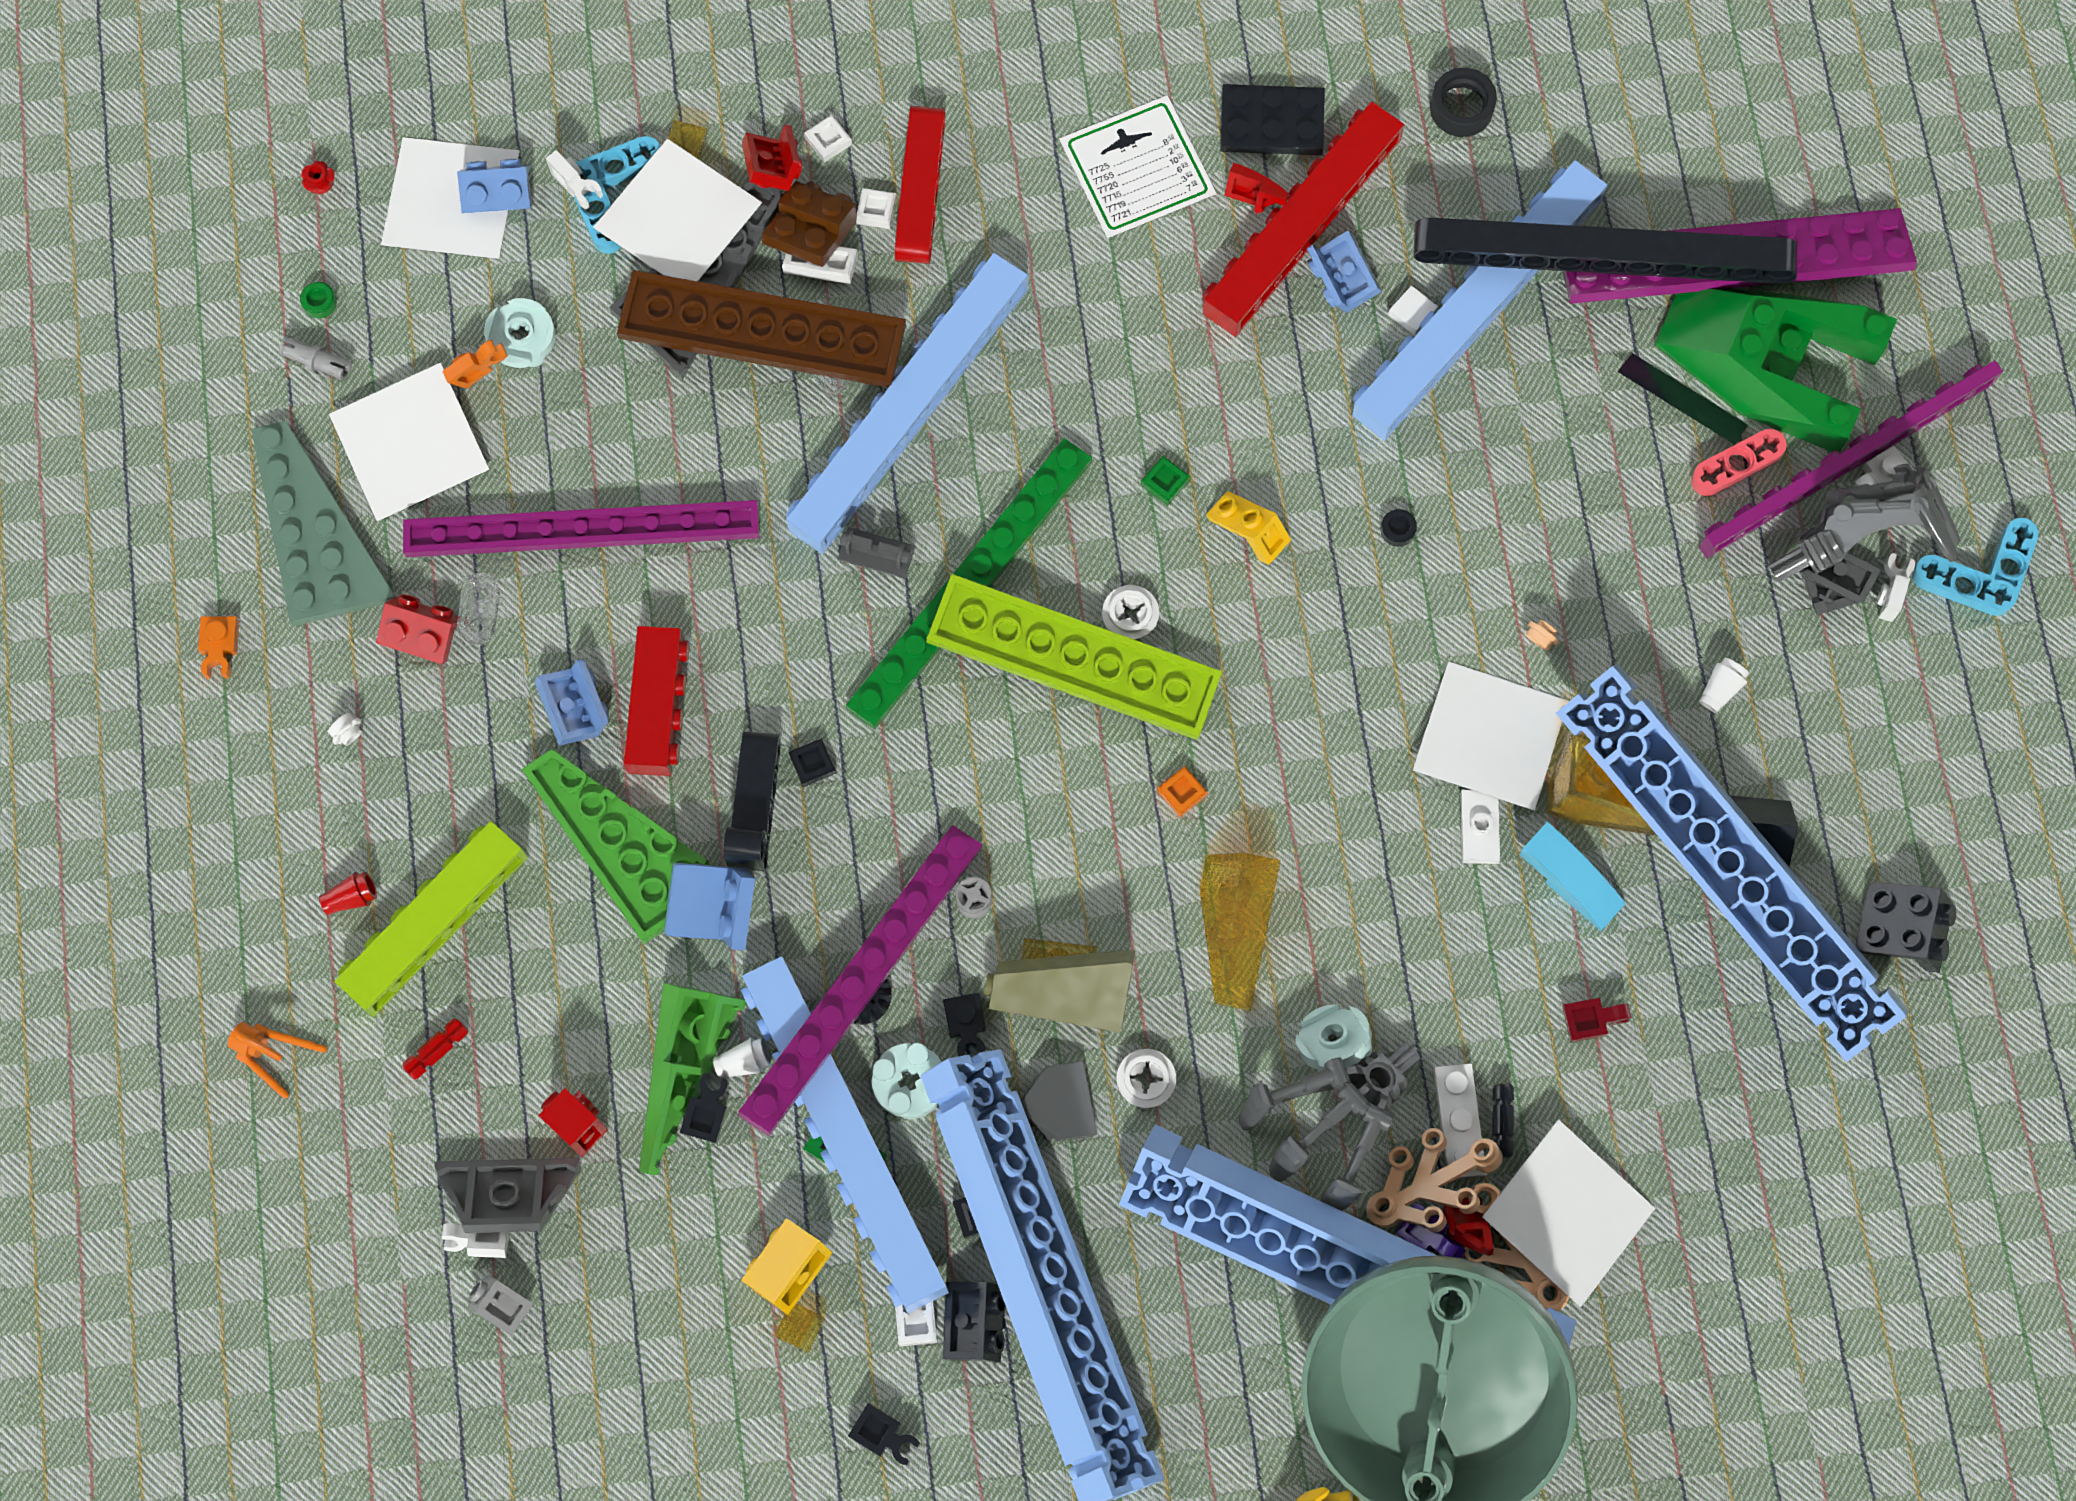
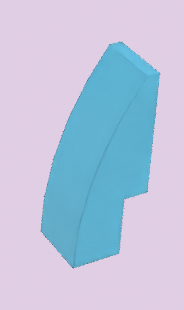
[1519,822,1626,931]

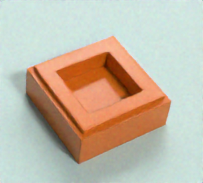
[1157,766,1208,818]

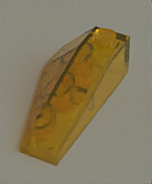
[1547,733,1658,836]
[1199,853,1281,1011]

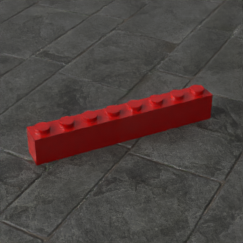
[1202,101,1405,338]

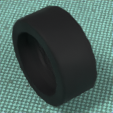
[1430,67,1497,137]

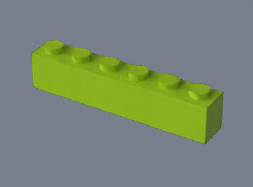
[334,821,528,1018]

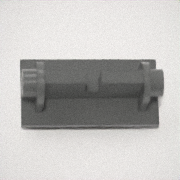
[838,527,916,579]

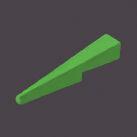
[639,983,746,1175]

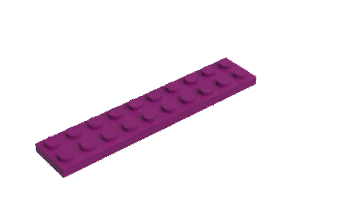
[1562,208,1917,304]

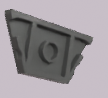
[434,1158,581,1233]

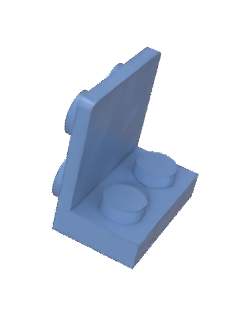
[664,863,755,950]

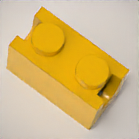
[741,1218,833,1315]

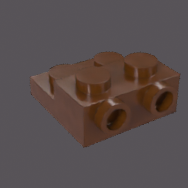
[762,181,857,267]

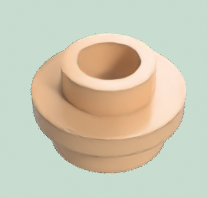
[1525,619,1560,651]

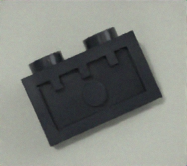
[943,1282,1006,1363]

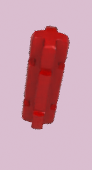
[402,1018,468,1079]

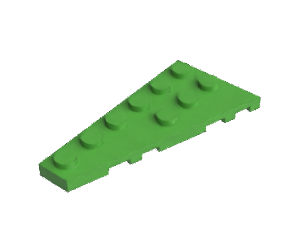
[522,749,712,945]

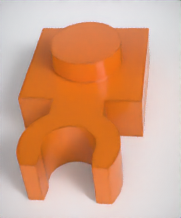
[442,340,508,389]
[198,616,240,679]

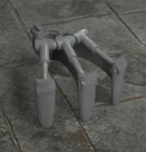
[1768,464,1960,583]
[1239,1042,1421,1211]

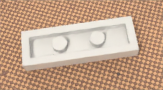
[1433,1064,1487,1180]

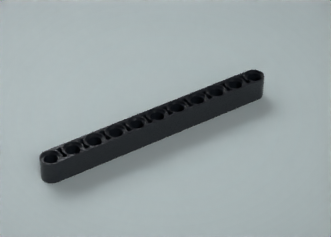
[1413,217,1797,284]

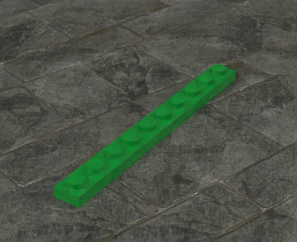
[846,438,1092,730]

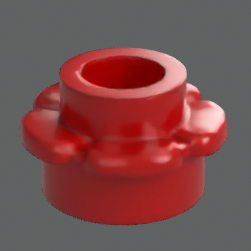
[301,161,335,194]

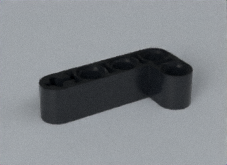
[723,731,781,872]

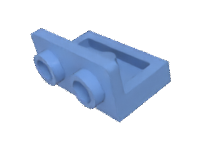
[457,159,532,213]
[1307,231,1382,313]
[535,659,609,746]

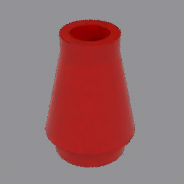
[319,872,377,915]

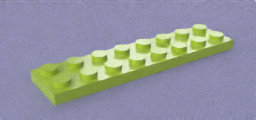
[926,574,1223,740]

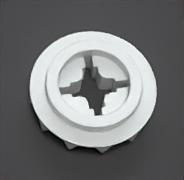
[1102,585,1159,640]
[1117,1049,1176,1109]

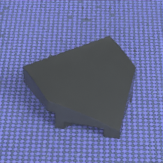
[1799,552,1882,615]
[1021,1061,1097,1141]

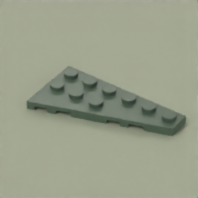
[251,421,396,626]

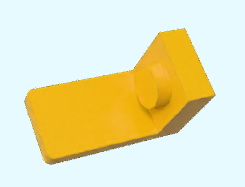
[1206,491,1291,565]

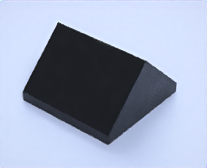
[1729,795,1798,868]

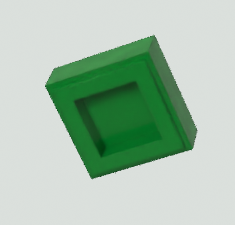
[1141,456,1190,506]

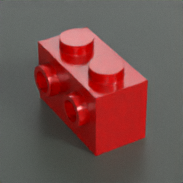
[538,1088,608,1158]

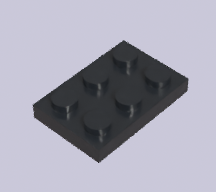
[1220,84,1325,156]

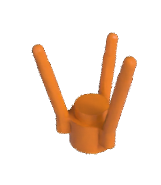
[227,1022,327,1099]

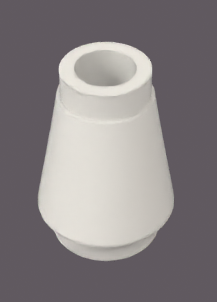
[1699,658,1749,713]
[713,1037,771,1079]

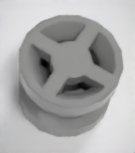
[955,877,992,919]

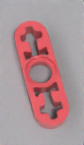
[1691,429,1787,496]

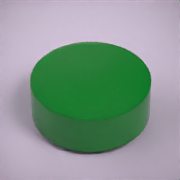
[300,282,337,318]

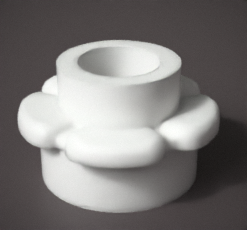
[328,713,362,746]

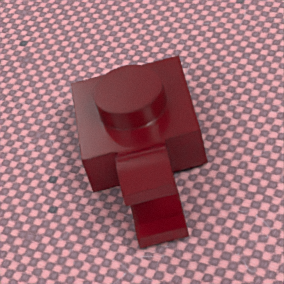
[1562,998,1632,1043]

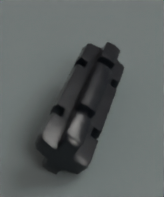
[1492,1084,1514,1158]

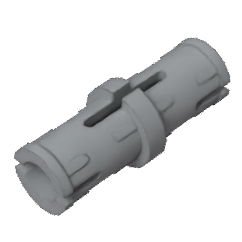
[279,335,352,381]

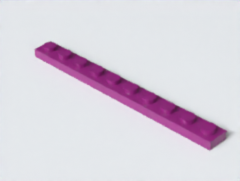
[1699,360,2003,559]
[403,500,760,557]
[738,825,982,1137]

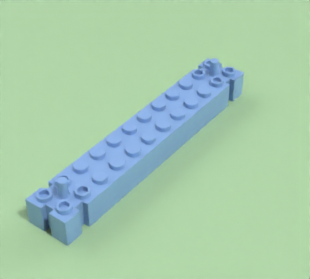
[1556,664,1909,1062]
[920,1049,1165,1501]
[1119,1124,1577,1347]

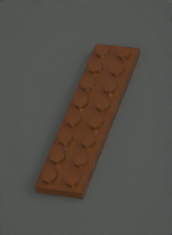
[617,270,906,388]

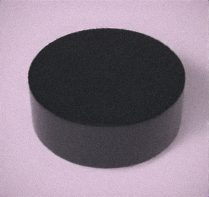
[1380,509,1417,547]

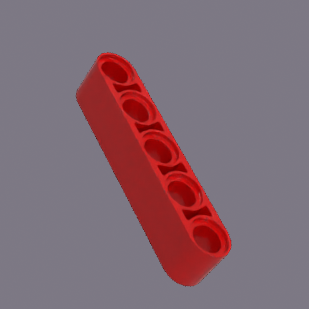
[895,106,945,264]

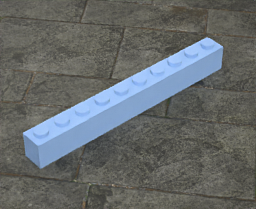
[1352,160,1608,441]
[786,253,1028,555]
[741,956,949,1314]

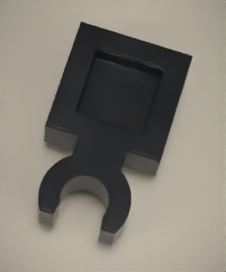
[943,993,986,1057]
[680,1073,729,1143]
[848,1403,920,1466]

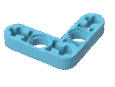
[574,136,660,254]
[1912,518,2039,616]

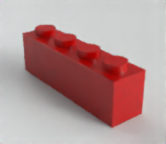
[624,626,690,776]

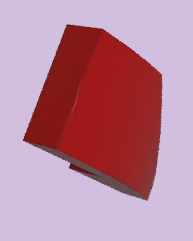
[1224,162,1289,214]
[1443,1197,1494,1256]

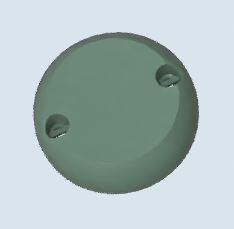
[1301,1256,1578,1501]

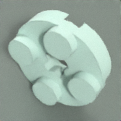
[484,298,556,368]
[1296,1004,1372,1072]
[872,1043,941,1119]

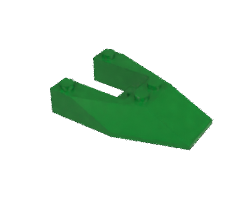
[1655,288,1898,453]

